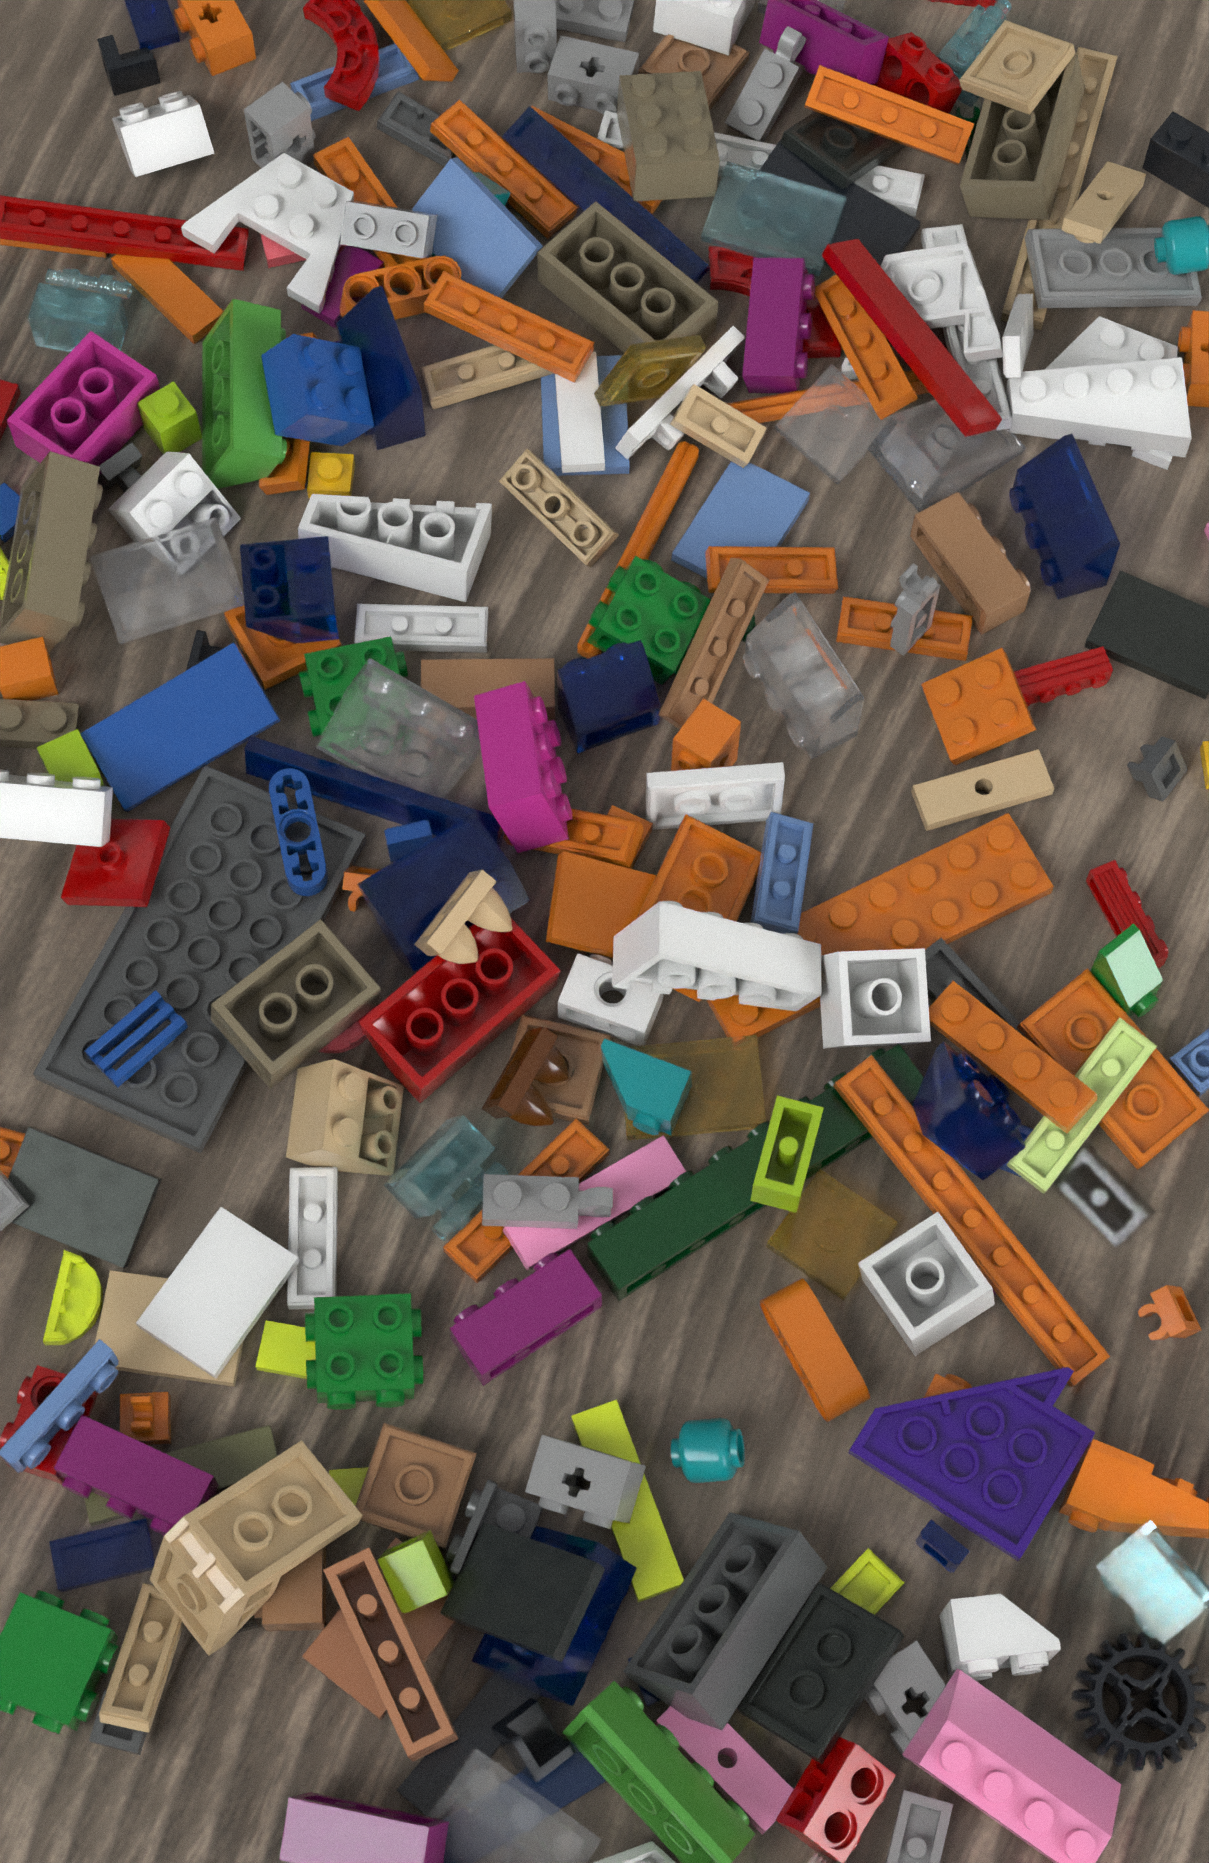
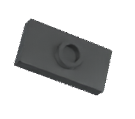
[377,91,456,167]

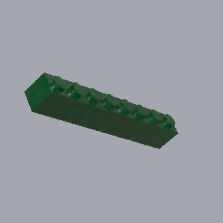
[587,1044,932,1302]

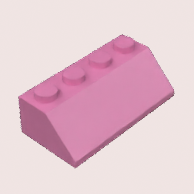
[902,1669,1121,1863]

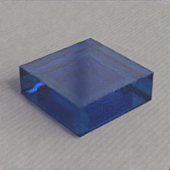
[916,1519,970,1573]

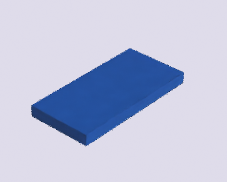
[80,642,281,812]

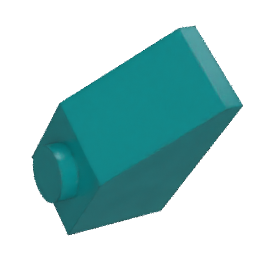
[601,1039,692,1135]

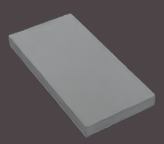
[1024,228,1202,308]

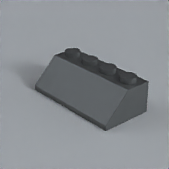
[623,1512,827,1730]

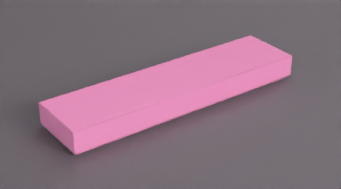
[503,1135,686,1270]

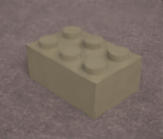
[617,71,720,201]
[211,919,381,1090]

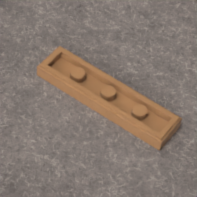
[658,558,769,729]

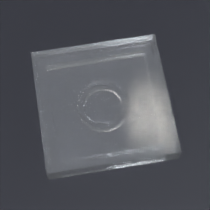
[774,364,895,485]

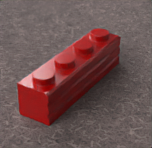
[1014,646,1113,707]
[1086,860,1168,968]

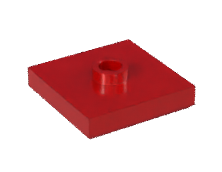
[61,819,170,907]

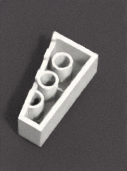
[1006,357,1192,457]
[298,494,492,602]
[0,769,113,847]
[612,901,821,1011]

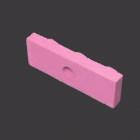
[654,1706,794,1835]

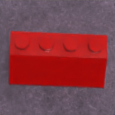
[358,918,560,1103]

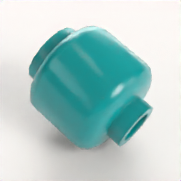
[1154,216,1209,275]
[671,1418,745,1483]

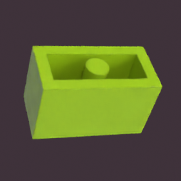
[750,1095,824,1213]

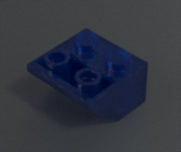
[240,536,339,643]
[557,640,660,753]
[913,1042,1026,1181]

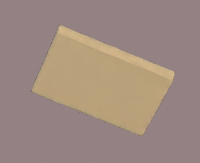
[95,1270,244,1387]

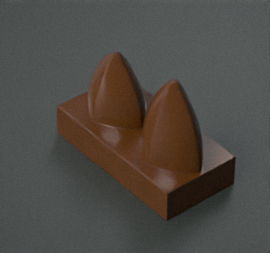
[481,1027,569,1126]

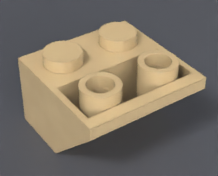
[286,1059,404,1176]

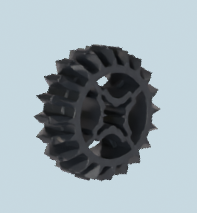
[1071,1632,1209,1772]

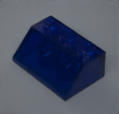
[334,286,426,450]
[1009,434,1120,600]
[357,815,531,972]
[472,1526,637,1706]

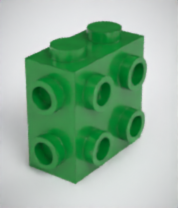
[586,556,711,685]
[299,636,417,752]
[305,1293,423,1410]
[0,1590,120,1734]

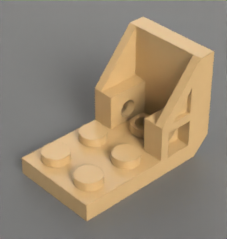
[150,1440,362,1656]

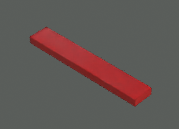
[0,195,249,271]
[821,239,1002,437]

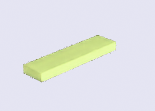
[1006,1018,1157,1194]

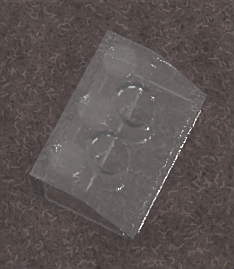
[90,517,246,644]
[742,592,864,760]
[316,658,480,813]
[426,1748,602,1863]

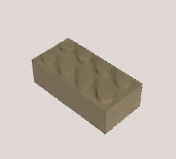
[960,54,1085,220]
[537,201,718,381]
[0,451,103,653]

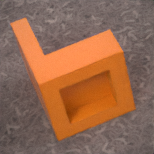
[0,637,59,701]

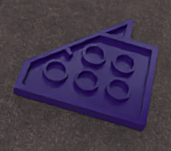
[848,1367,1095,1561]

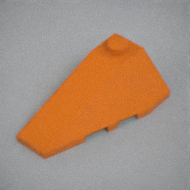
[1059,1439,1209,1539]

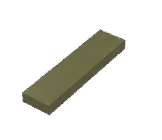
[84,1425,278,1526]

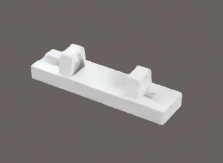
[615,326,745,460]

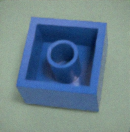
[261,334,374,446]

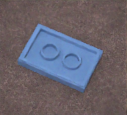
[412,157,543,298]
[541,355,630,476]
[671,461,810,579]

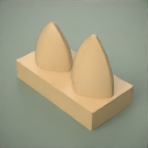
[670,384,767,468]
[414,870,513,964]

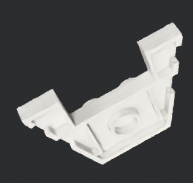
[181,153,354,314]
[841,242,1003,380]
[1045,316,1178,470]

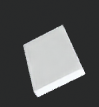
[645,762,785,830]
[136,1207,300,1379]

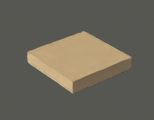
[959,20,1075,115]

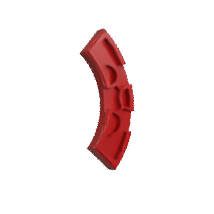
[303,0,380,111]
[708,246,841,358]

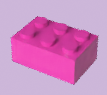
[7,331,160,466]
[474,681,572,853]

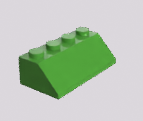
[202,299,287,489]
[562,1681,755,1863]

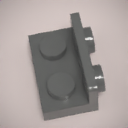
[445,1479,543,1580]

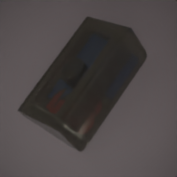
[1054,1145,1156,1248]

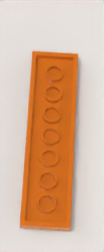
[707,813,1054,1049]

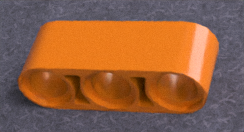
[339,256,461,327]
[760,1278,870,1422]

